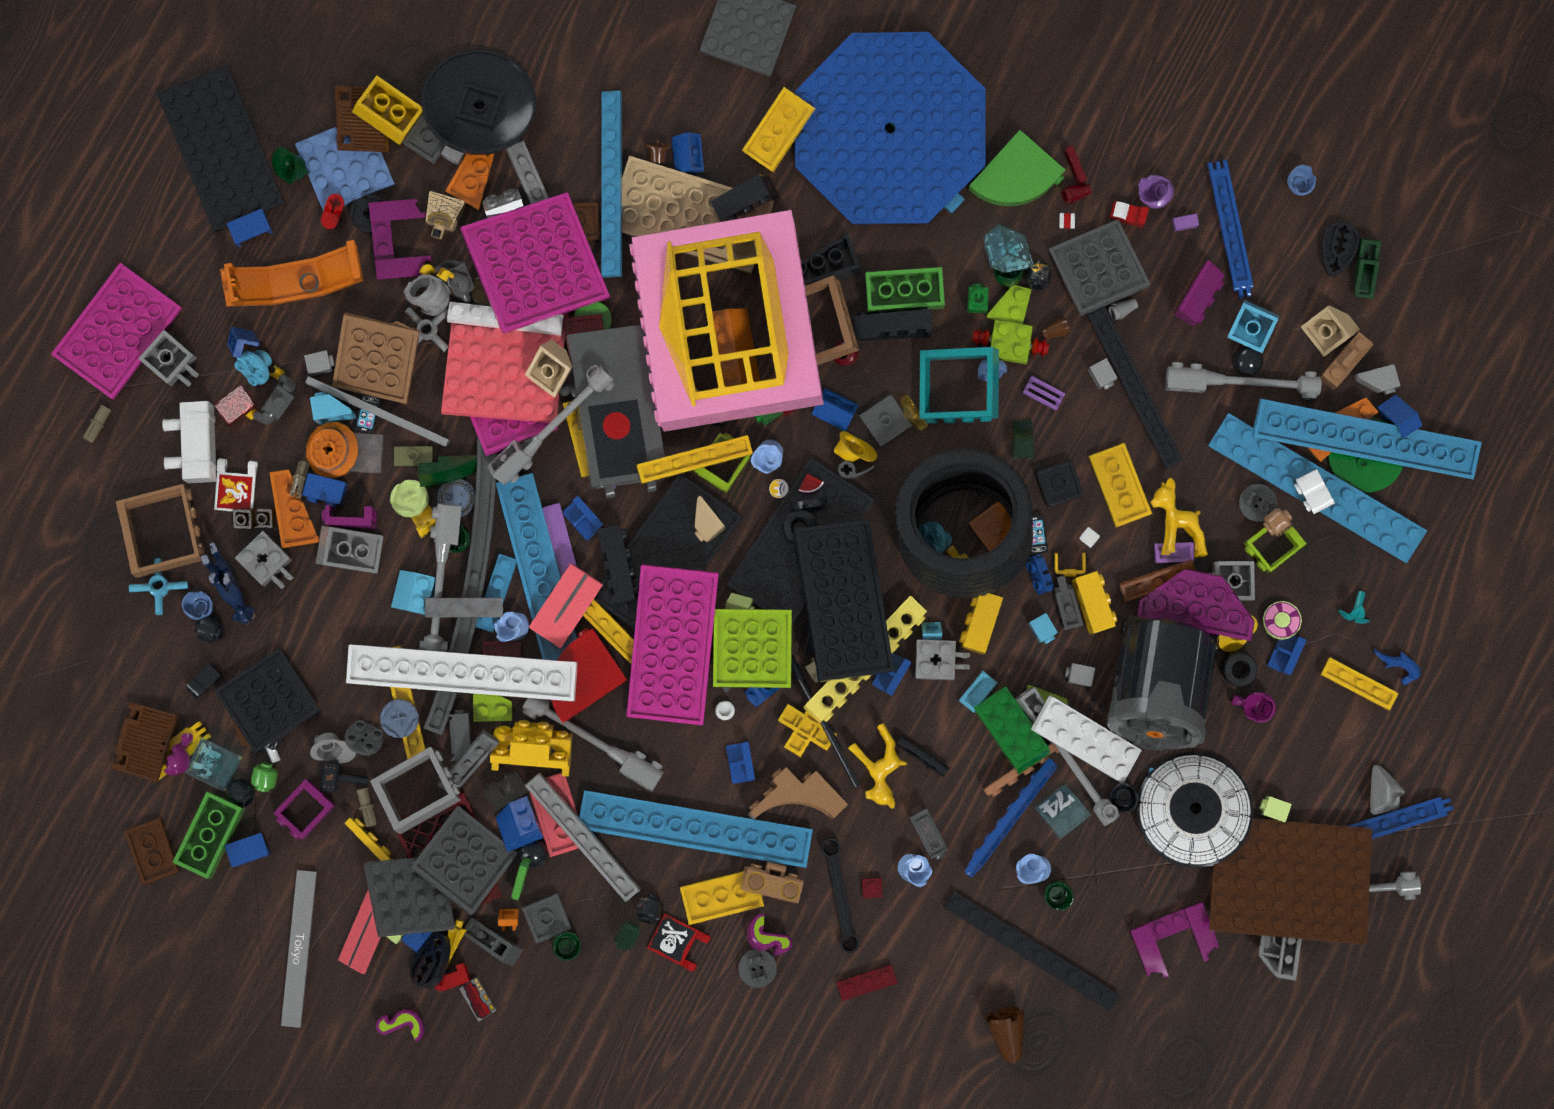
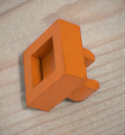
[498,909,519,931]

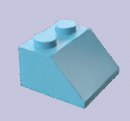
[1227,300,1279,353]
[310,392,357,425]
[391,570,436,615]

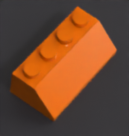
[712,309,760,386]

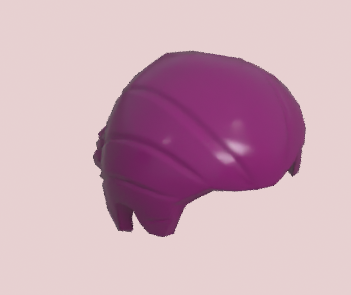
[1231,692,1276,723]
[164,733,193,776]

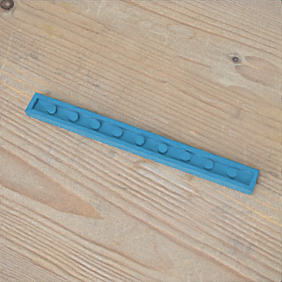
[602,90,622,278]

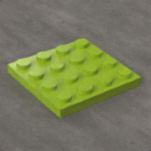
[713,609,792,688]

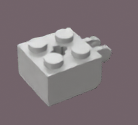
[138,330,199,387]
[235,531,294,589]
[1210,561,1255,601]
[915,640,970,680]

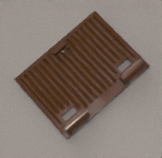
[334,85,389,153]
[110,702,178,782]

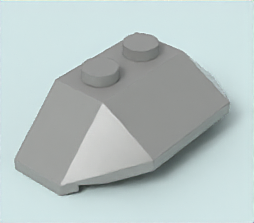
[1258,936,1302,981]

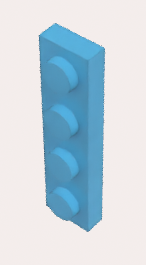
[476,554,517,633]

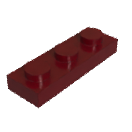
[836,964,897,1001]

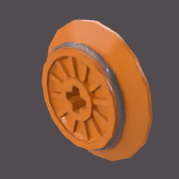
[306,422,358,478]

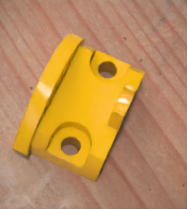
[411,505,436,538]

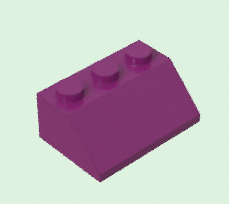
[1174,260,1225,327]

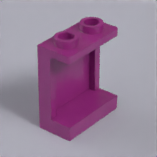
[322,505,377,529]

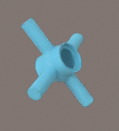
[129,558,188,615]

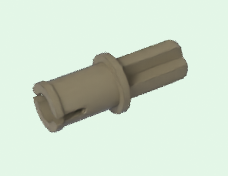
[83,405,111,442]
[289,460,310,498]
[356,788,376,827]

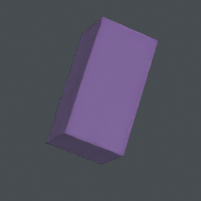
[1172,214,1199,232]

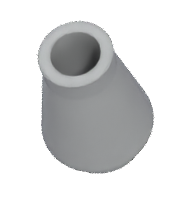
[1108,298,1138,321]

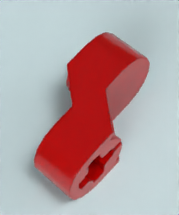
[321,194,345,229]

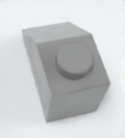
[1354,364,1400,395]

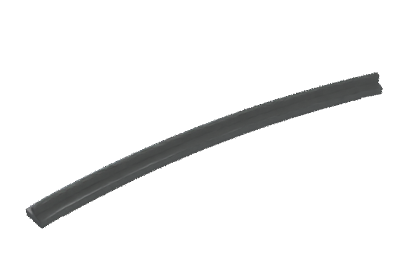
[424,437,497,735]

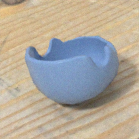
[1287,164,1316,196]
[978,358,1007,381]
[181,591,214,620]

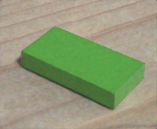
[511,857,531,900]

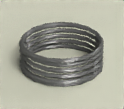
[299,273,319,292]

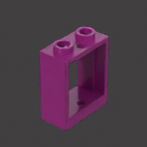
[274,779,336,840]

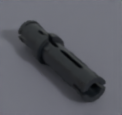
[896,735,950,777]

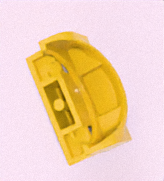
[490,720,573,777]

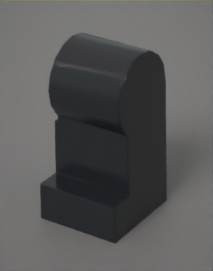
[185,663,224,699]

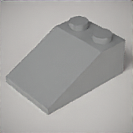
[316,526,383,573]

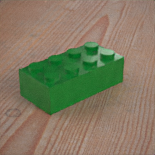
[974,686,1050,775]

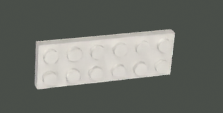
[1031,696,1141,783]

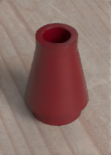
[1062,184,1092,204]

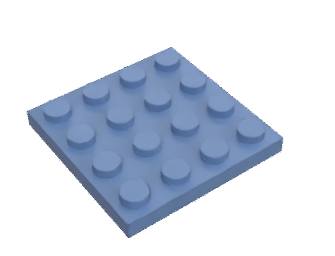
[295,127,395,211]

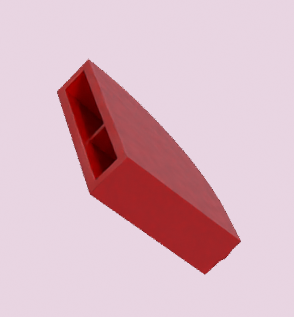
[552,628,627,723]

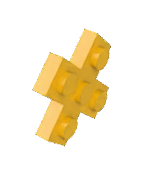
[778,703,837,757]

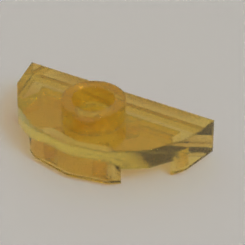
[900,395,927,430]

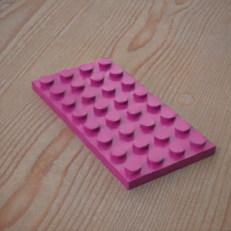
[627,564,719,725]

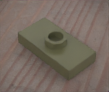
[394,446,433,466]

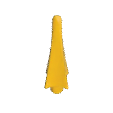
[446,919,466,970]

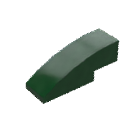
[1354,237,1381,299]
[418,455,477,487]

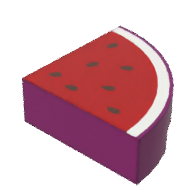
[798,474,824,493]

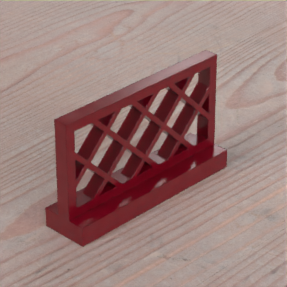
[395,790,477,858]

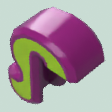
[747,913,792,955]
[376,1009,425,1042]

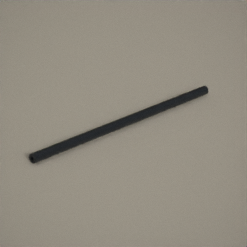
[791,653,861,788]

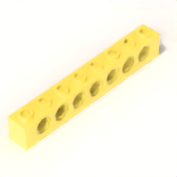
[803,595,927,723]

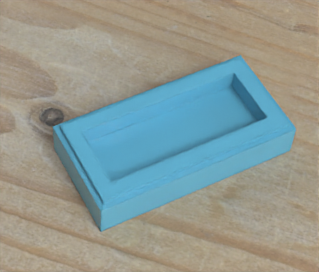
[958,671,998,713]

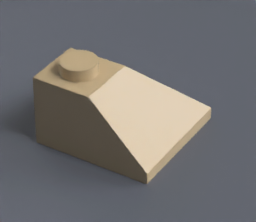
[1301,306,1360,357]
[525,340,572,398]
[694,496,725,543]

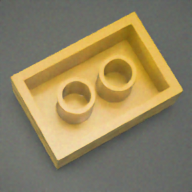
[352,75,423,145]
[1071,571,1117,635]
[959,593,1003,655]

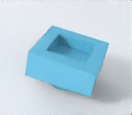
[921,622,942,640]

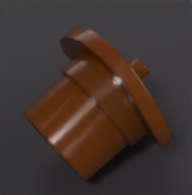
[645,140,672,163]

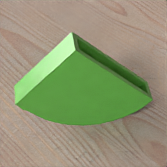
[968,130,1065,206]

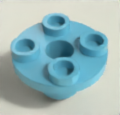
[235,350,272,386]
[918,521,952,554]

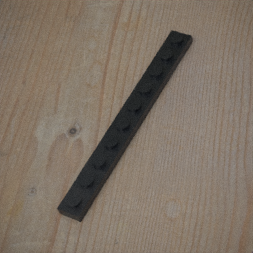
[1086,306,1184,470]
[944,892,1120,1011]

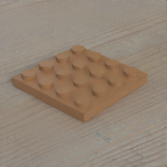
[332,313,420,404]

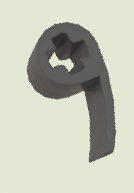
[837,461,875,480]

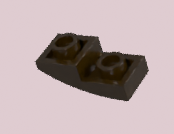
[233,508,276,529]

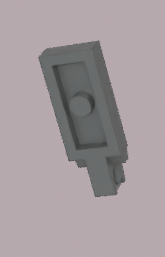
[1054,576,1083,630]

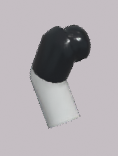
[266,737,284,763]

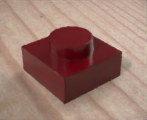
[862,878,882,898]

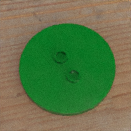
[1327,417,1403,493]

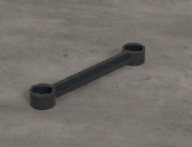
[821,838,860,953]

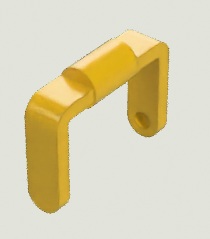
[1054,553,1086,577]

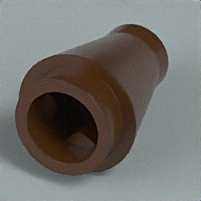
[1042,318,1071,340]

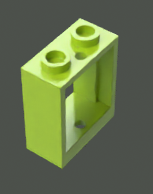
[694,432,752,494]
[1243,526,1306,573]

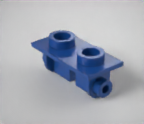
[1026,554,1054,595]

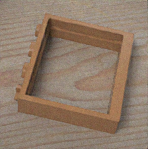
[805,275,859,365]
[116,484,205,578]

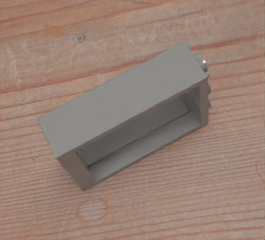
[370,747,461,834]

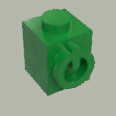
[967,284,988,313]

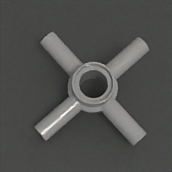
[405,307,449,352]

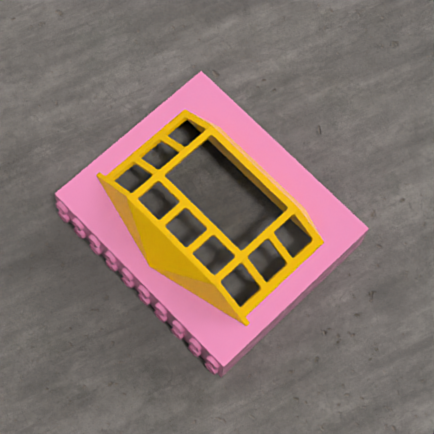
[629,210,824,431]

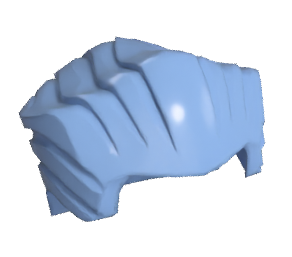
[751,440,783,473]
[494,612,529,642]
[898,854,932,887]
[1016,854,1051,884]

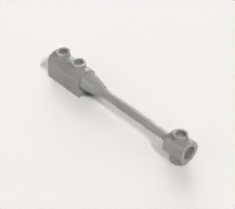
[1165,362,1321,400]
[488,365,615,485]
[419,503,461,652]
[1016,687,1120,826]
[522,698,664,792]
[1369,871,1421,900]

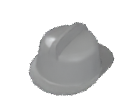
[310,733,356,763]

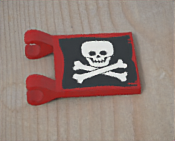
[647,913,711,971]

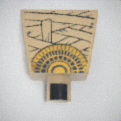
[426,191,466,239]

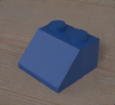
[496,796,544,852]

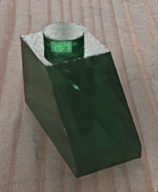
[1012,421,1034,459]
[614,920,643,952]

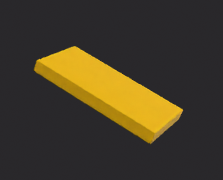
[742,87,816,172]
[1088,443,1152,528]
[680,871,764,925]

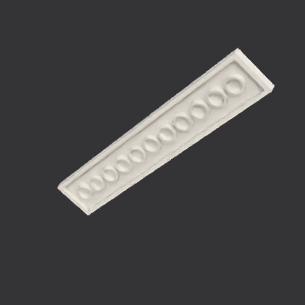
[346,644,578,701]

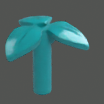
[1338,591,1370,624]

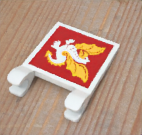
[214,458,258,511]

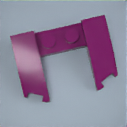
[369,199,431,280]
[1129,902,1219,977]

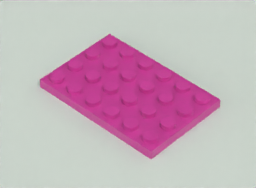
[51,263,183,400]

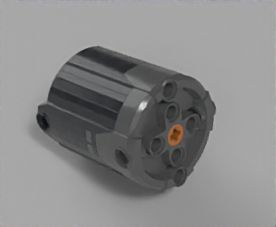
[1107,615,1219,751]

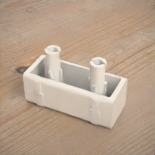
[163,401,217,483]

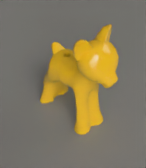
[1151,478,1208,559]
[848,723,907,809]

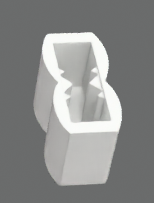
[1294,469,1335,514]

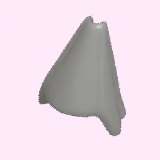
[1370,765,1405,815]

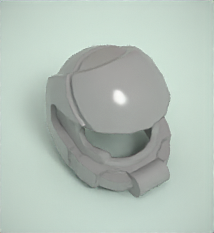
[403,275,450,316]

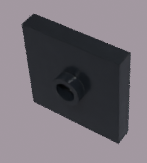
[1035,460,1084,508]

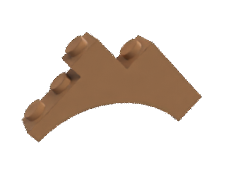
[748,767,848,820]

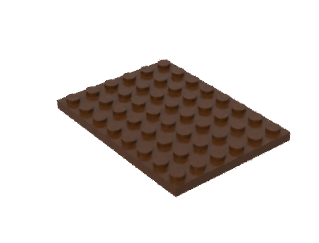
[1209,818,1372,945]

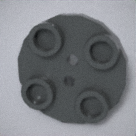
[1239,484,1277,522]
[344,720,383,756]
[738,949,777,988]

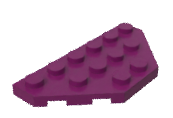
[1137,569,1255,641]

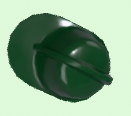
[272,147,310,184]

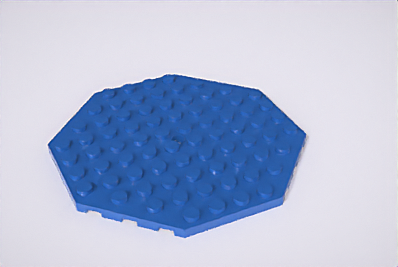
[795,32,986,224]

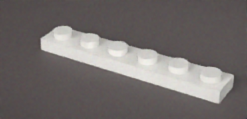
[447,302,564,336]

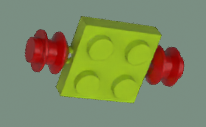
[972,320,1049,364]

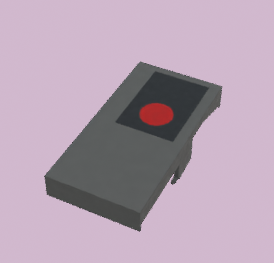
[565,325,665,498]

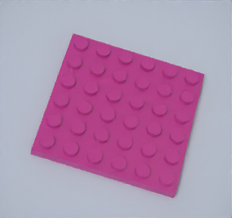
[460,192,610,334]

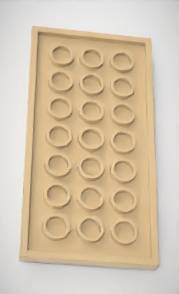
[622,156,774,274]

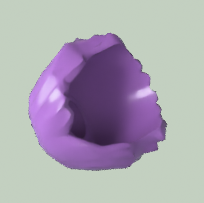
[1138,175,1174,209]

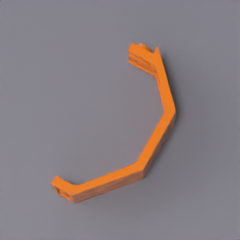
[220,240,363,307]

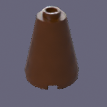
[985,1007,1024,1064]

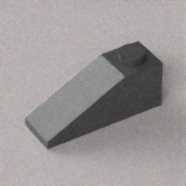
[464,917,523,966]

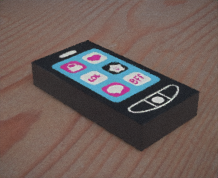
[354,394,382,435]
[1029,515,1049,555]

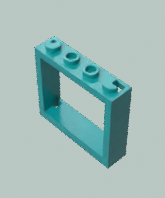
[919,347,999,424]

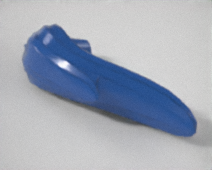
[1374,648,1421,685]

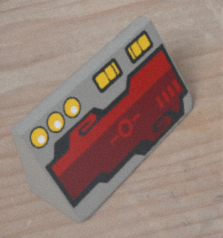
[459,977,497,1021]

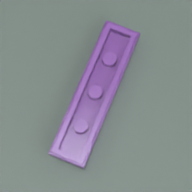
[542,503,577,577]

